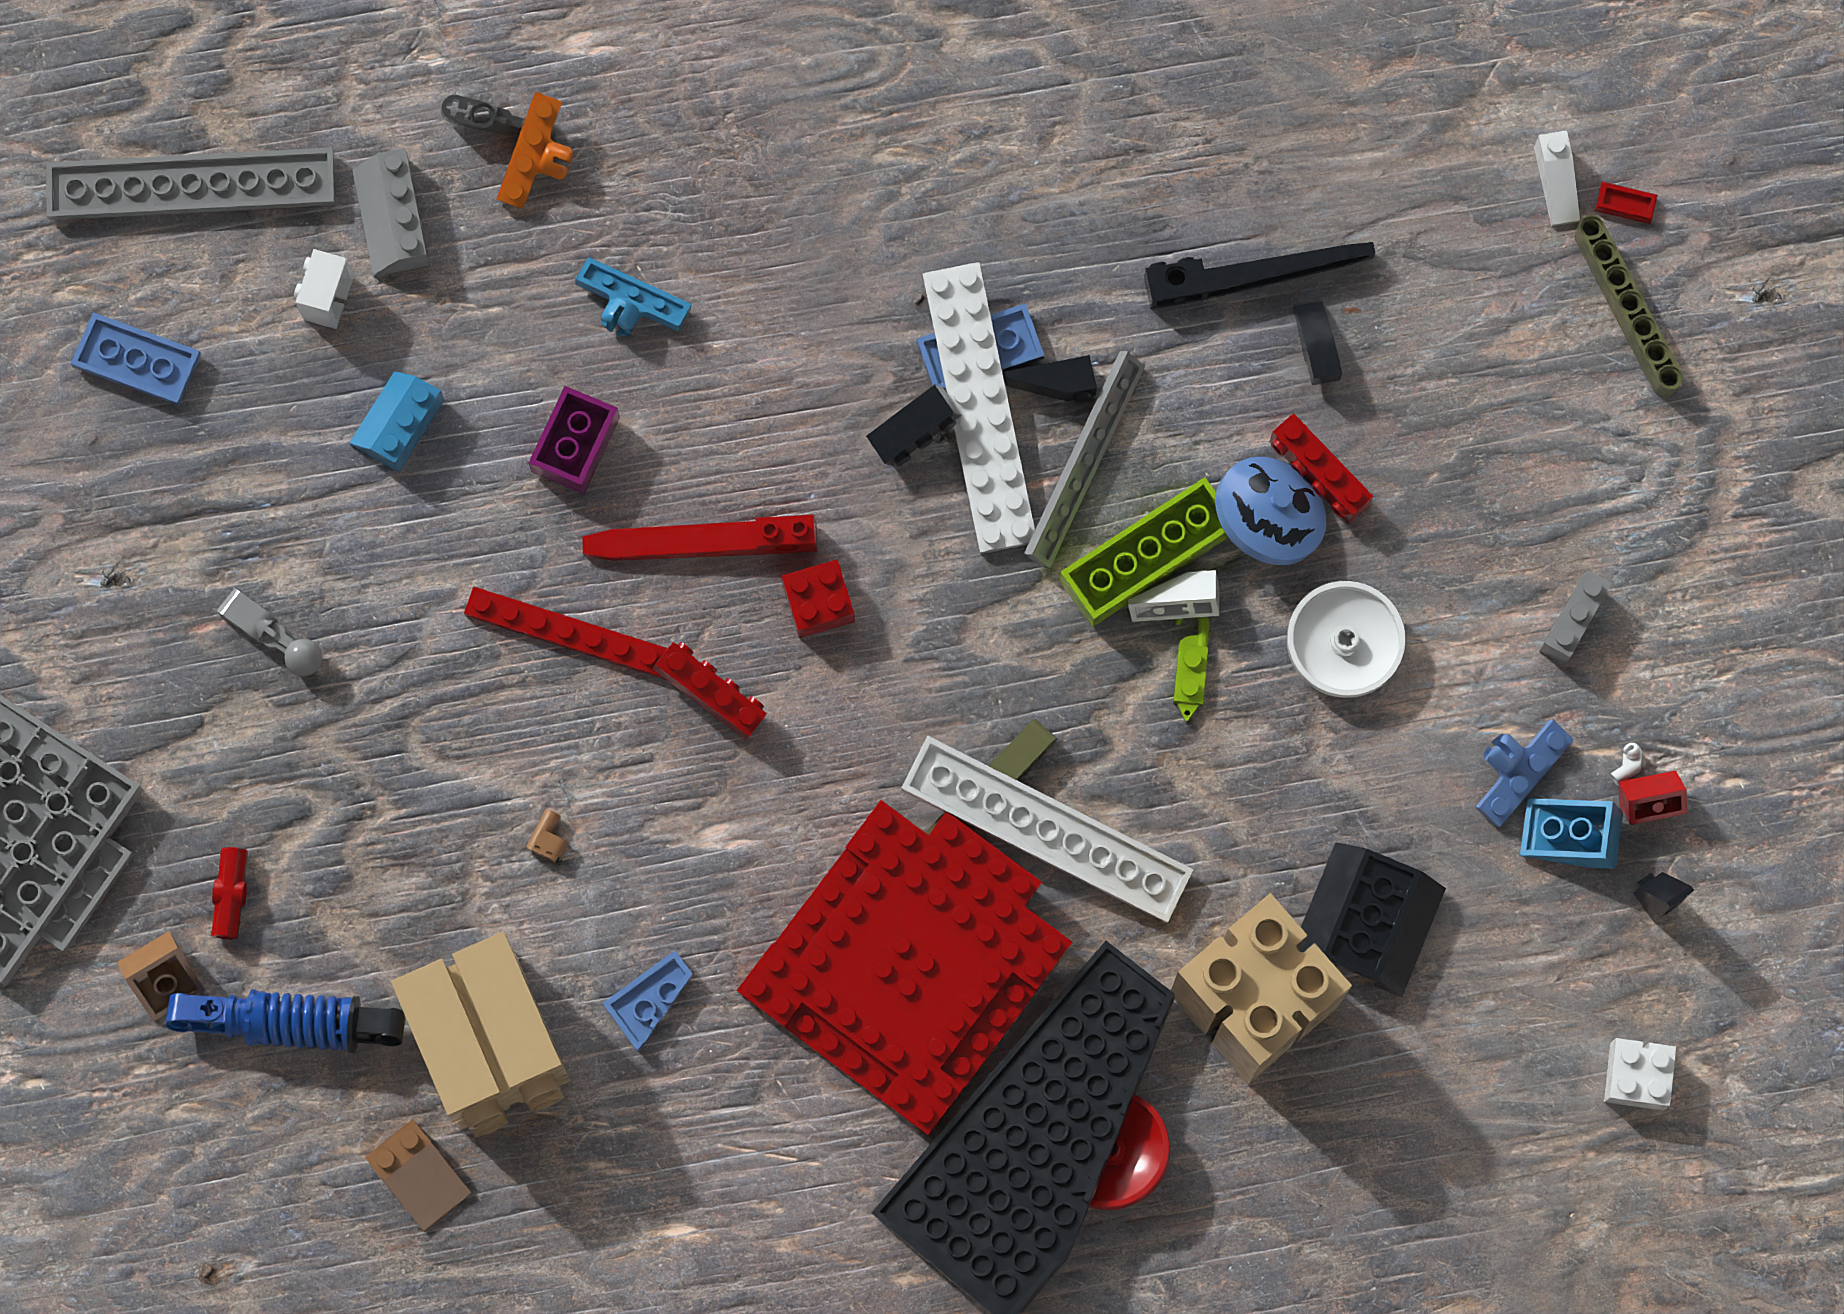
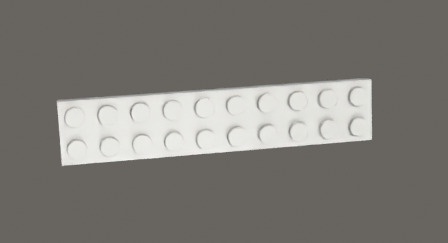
[923,262,1035,554]
[900,736,1193,923]

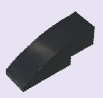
[1293,301,1342,385]

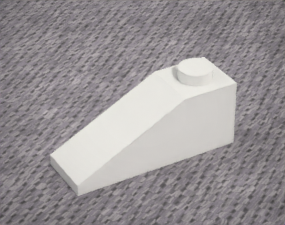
[1534,131,1580,227]
[1128,570,1220,622]

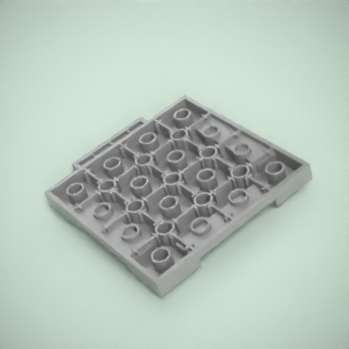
[0,695,144,987]

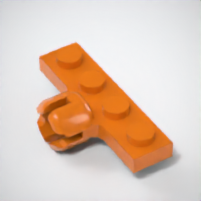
[496,91,573,209]

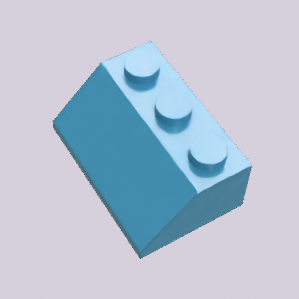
[349,371,444,472]

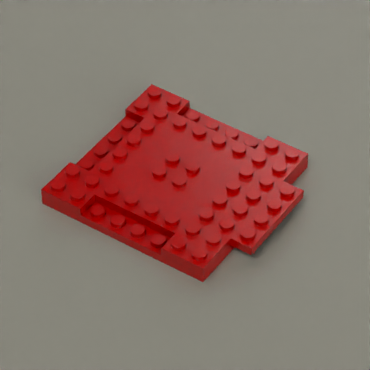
[736,800,1073,1136]

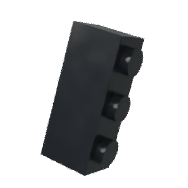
[866,384,962,467]

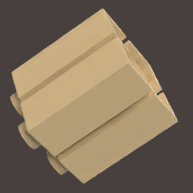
[1171,893,1352,1085]
[391,931,571,1137]

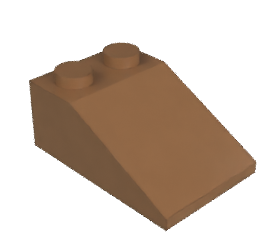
[365,1119,472,1232]

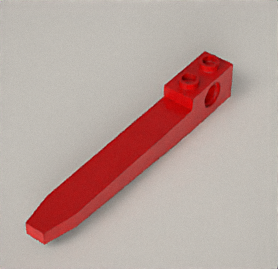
[582,514,818,561]

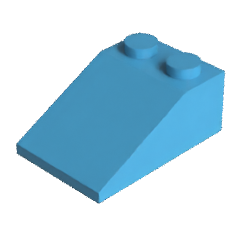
[1520,798,1623,869]

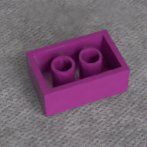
[528,386,620,494]

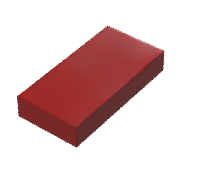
[1595,182,1658,224]

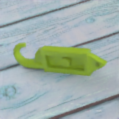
[1173,617,1210,723]

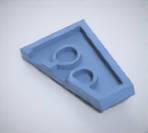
[602,951,693,1052]

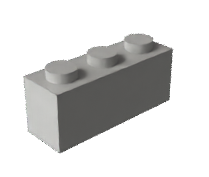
[1539,569,1612,665]

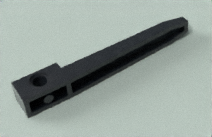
[1144,242,1375,309]

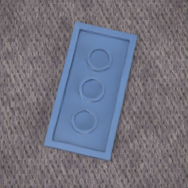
[916,303,1044,391]
[70,312,201,406]

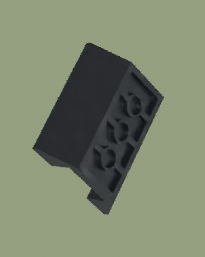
[1299,842,1446,998]

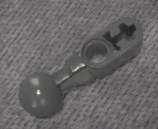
[441,95,556,140]

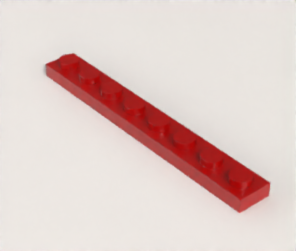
[464,586,695,680]

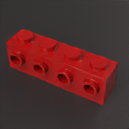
[1269,413,1374,524]
[652,642,767,740]

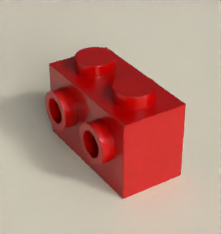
[1618,770,1688,825]

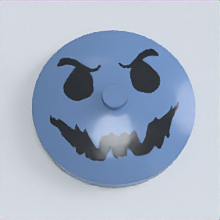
[1215,457,1327,565]

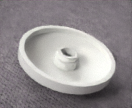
[1287,581,1405,698]

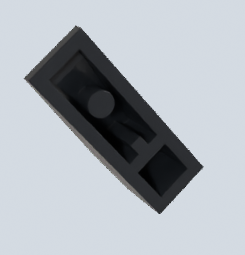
[1004,355,1097,403]
[1633,872,1694,922]

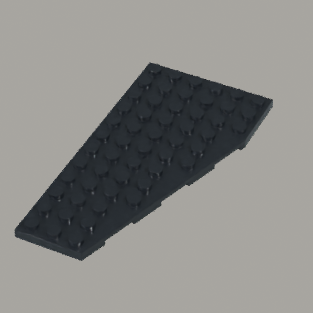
[871,941,1175,1314]

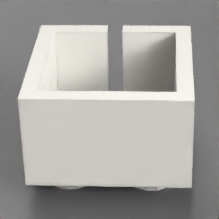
[294,249,354,329]
[1604,1038,1676,1111]

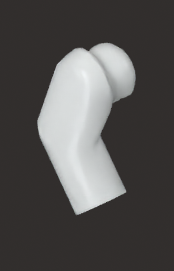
[1610,743,1643,786]

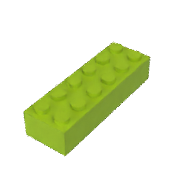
[1059,477,1229,627]

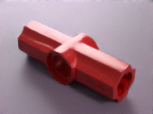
[211,847,248,940]

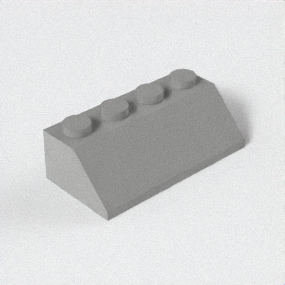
[353,148,430,277]

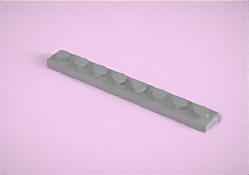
[1024,351,1145,568]

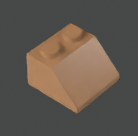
[117,931,205,1022]

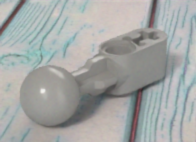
[216,588,323,676]

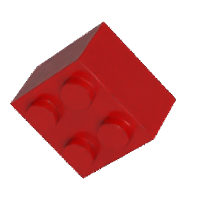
[781,559,855,638]

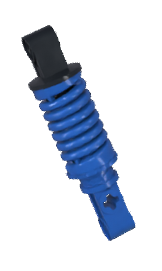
[165,989,406,1053]

